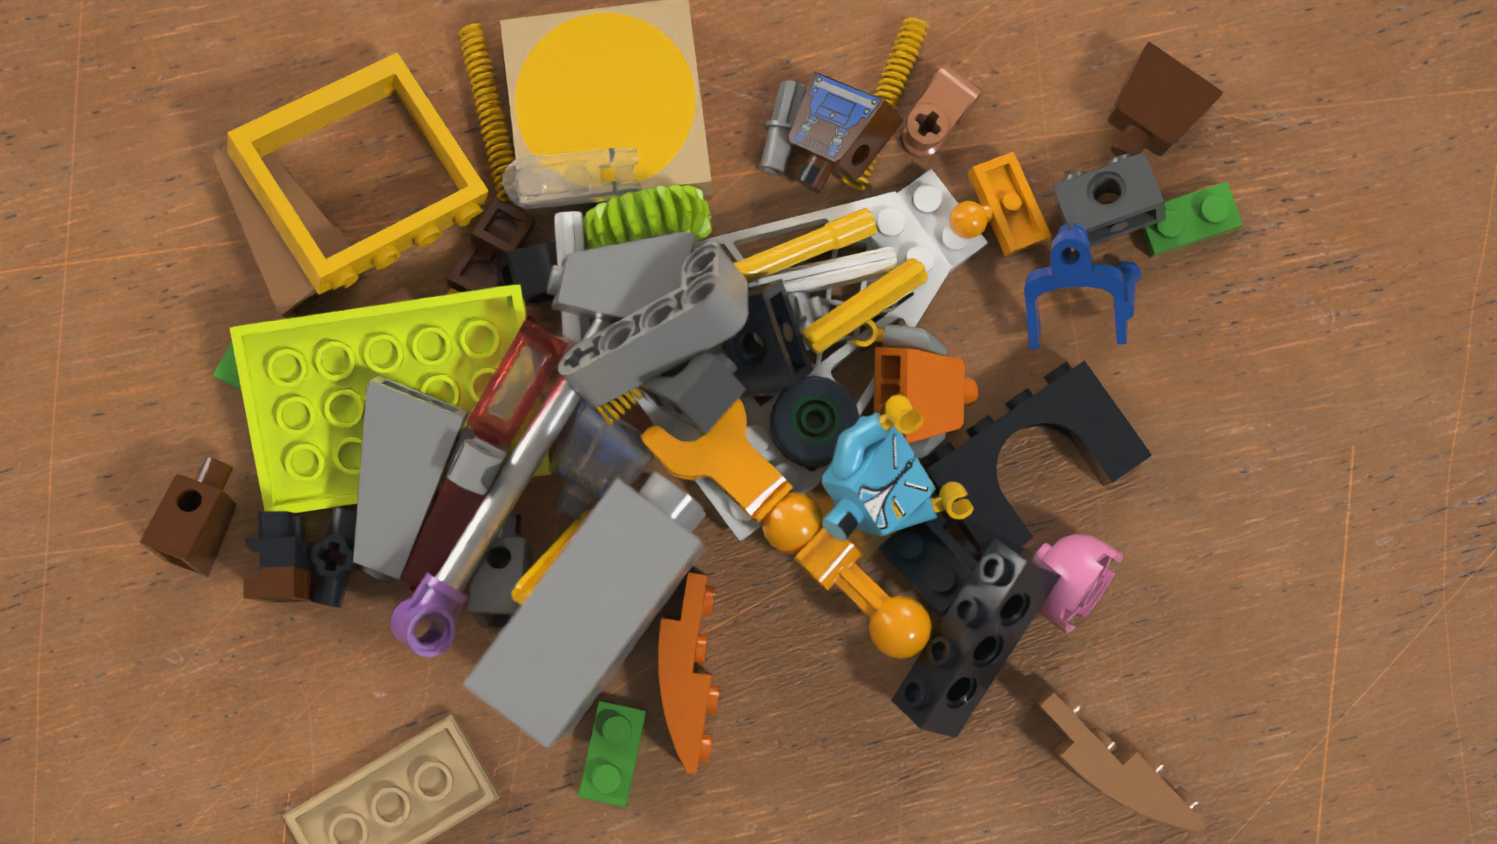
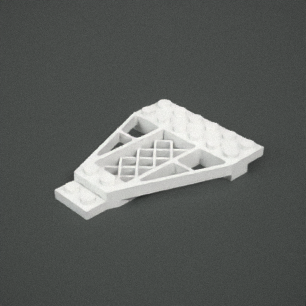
[590,168,988,542]

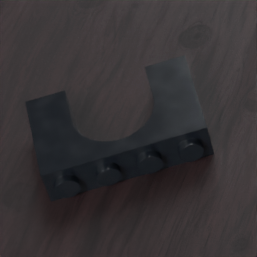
[925,360,1152,556]

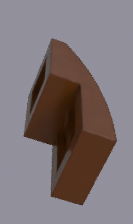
[446,197,535,292]

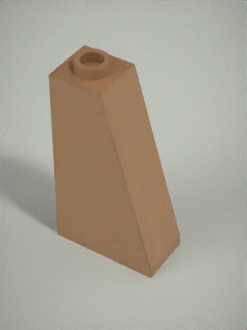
[212,137,352,318]

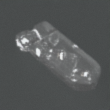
[503,147,641,209]

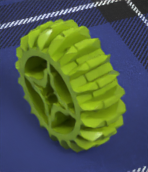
[583,184,712,250]

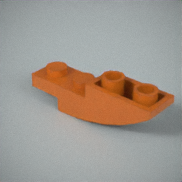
[658,572,720,775]

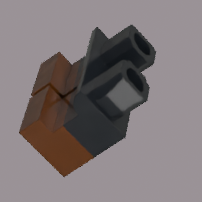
[243,511,317,603]

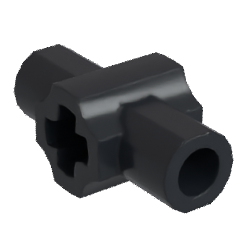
[310,507,362,608]

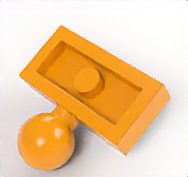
[949,151,1052,257]

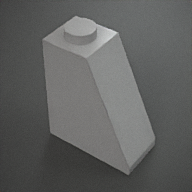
[547,231,695,323]

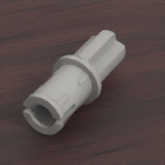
[758,80,806,176]

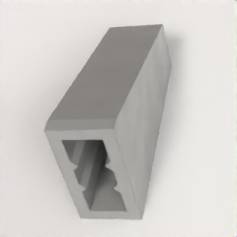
[353,375,469,580]

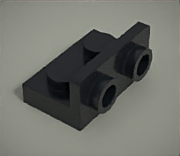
[877,512,982,618]

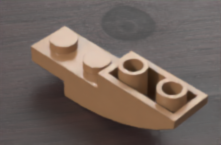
[1032,690,1207,832]

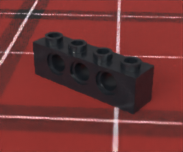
[891,537,1061,738]

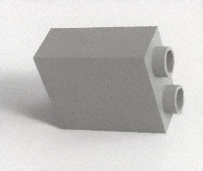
[463,471,707,749]

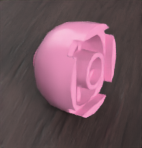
[1035,534,1123,633]

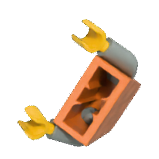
[847,319,978,459]

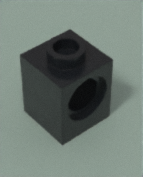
[496,241,558,306]

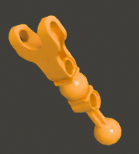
[641,398,932,659]

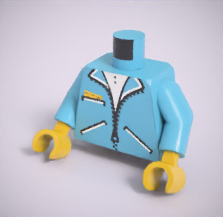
[822,395,973,541]

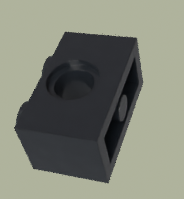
[723,279,813,398]

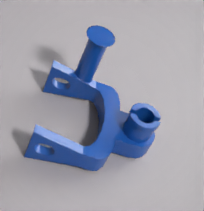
[1024,223,1141,349]

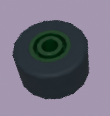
[770,376,859,468]

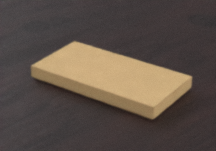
[282,713,502,844]

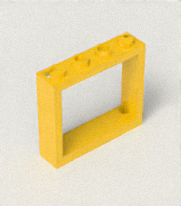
[227,52,489,295]

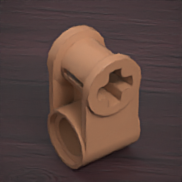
[901,64,983,158]

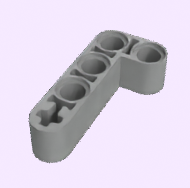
[558,243,748,406]

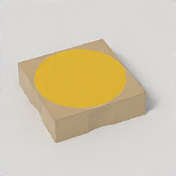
[500,0,713,217]

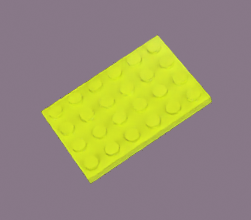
[230,284,553,513]

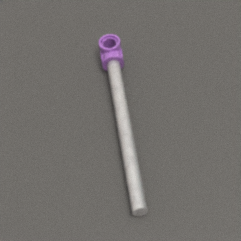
[391,319,614,657]

